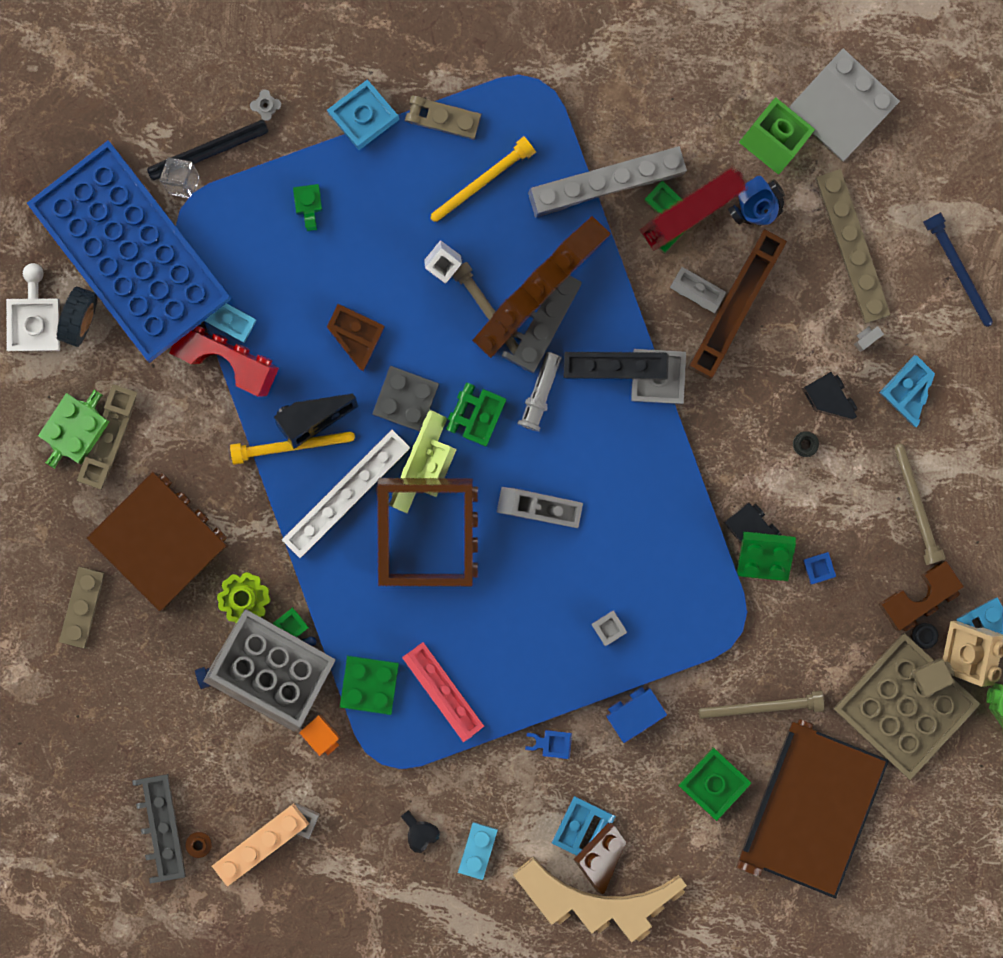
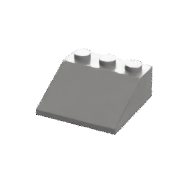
[789,48,900,162]

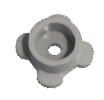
[250,90,281,121]

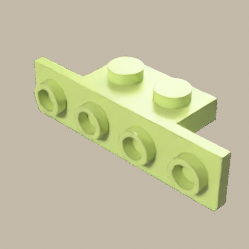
[389,410,457,513]

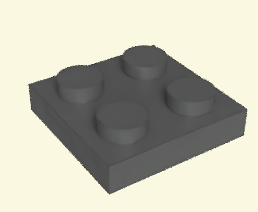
[373,366,439,432]

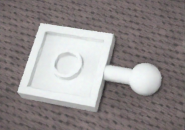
[6,263,60,352]

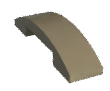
[77,384,138,490]

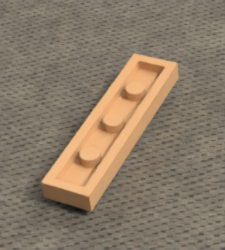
[212,803,309,887]

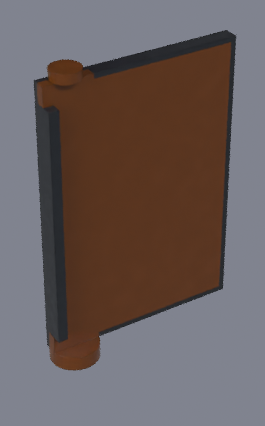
[736,719,889,899]

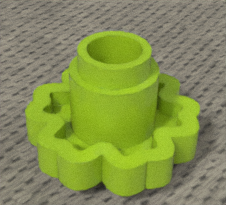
[217,572,271,623]

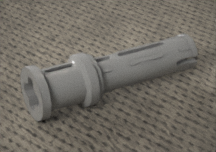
[517,352,562,432]

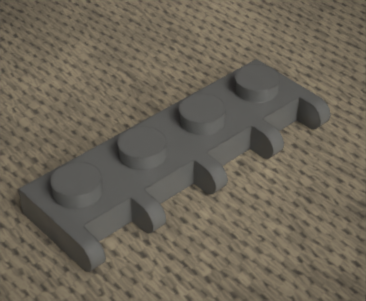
[502,276,582,374]
[132,774,186,883]

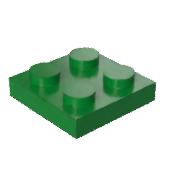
[737,532,796,581]
[340,656,399,715]
[678,747,751,821]

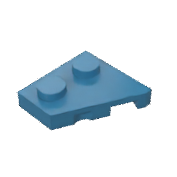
[879,355,935,427]

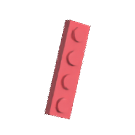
[402,642,484,742]

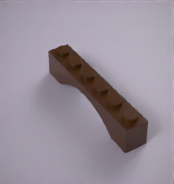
[688,229,787,380]

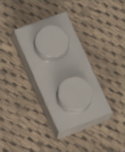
[670,267,726,313]

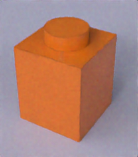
[299,714,340,756]

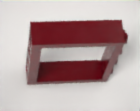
[639,167,747,252]

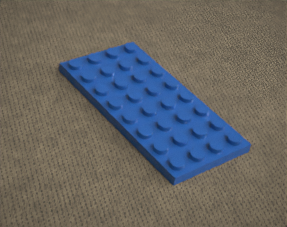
[27,140,232,363]

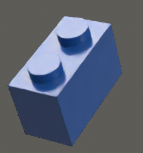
[606,687,667,743]

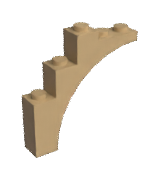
[513,857,687,943]

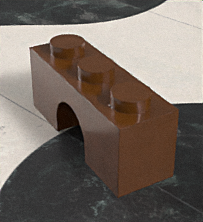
[878,561,964,632]

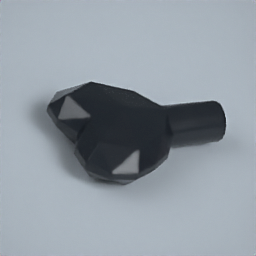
[401,810,440,853]

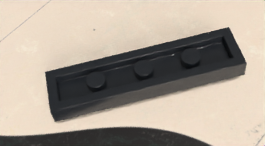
[564,352,669,379]

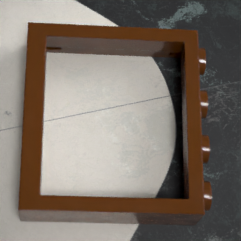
[377,478,478,586]

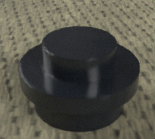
[912,623,939,649]

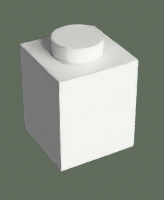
[424,240,462,284]

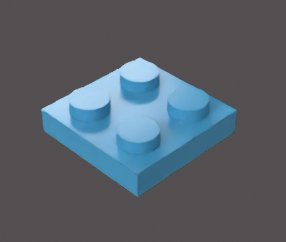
[327,79,400,150]

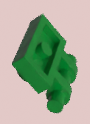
[446,382,507,447]

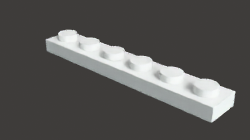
[282,430,410,558]

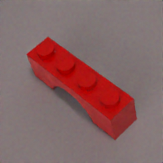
[169,325,279,397]

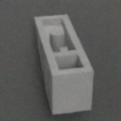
[497,487,583,528]

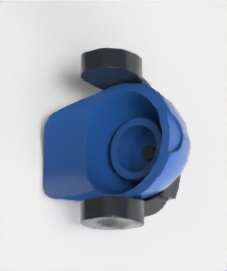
[728,175,785,226]

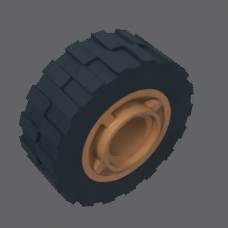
[56,286,98,347]

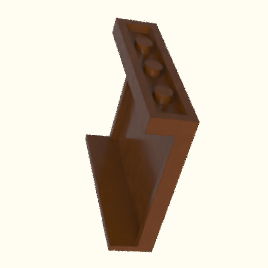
[87,472,229,612]

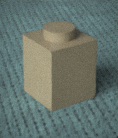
[911,658,955,696]

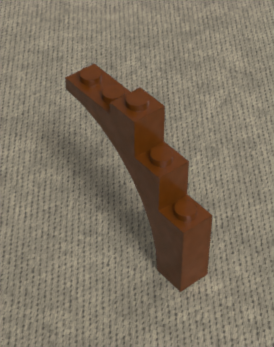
[472,216,611,358]

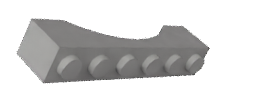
[528,146,687,218]

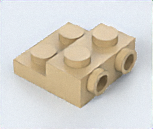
[943,621,1003,687]

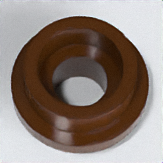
[186,832,212,858]

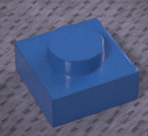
[803,552,836,585]

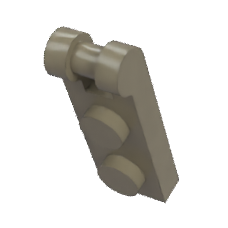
[405,95,481,140]

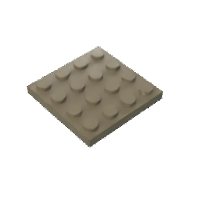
[833,633,980,780]

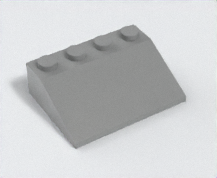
[203,609,336,731]

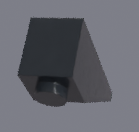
[274,393,358,449]

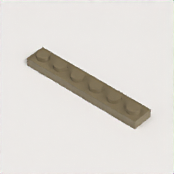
[815,169,891,324]

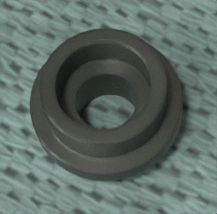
[793,431,819,457]

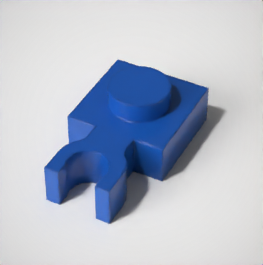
[525,730,572,759]

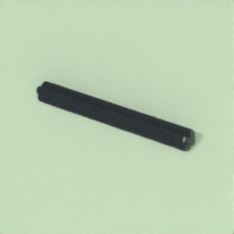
[147,120,269,181]

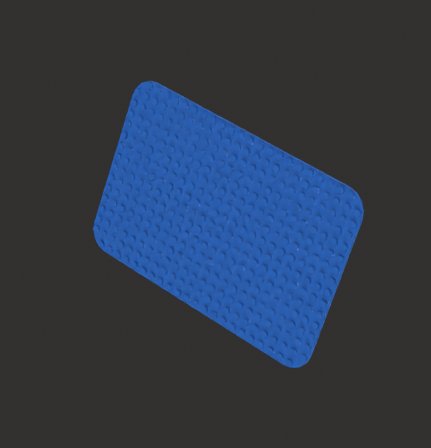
[176,74,747,769]

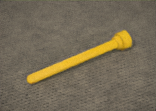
[430,136,536,222]
[230,432,355,465]

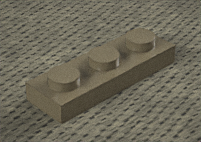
[59,567,105,648]

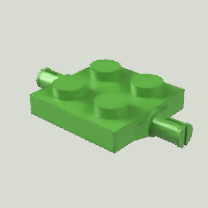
[38,390,110,469]

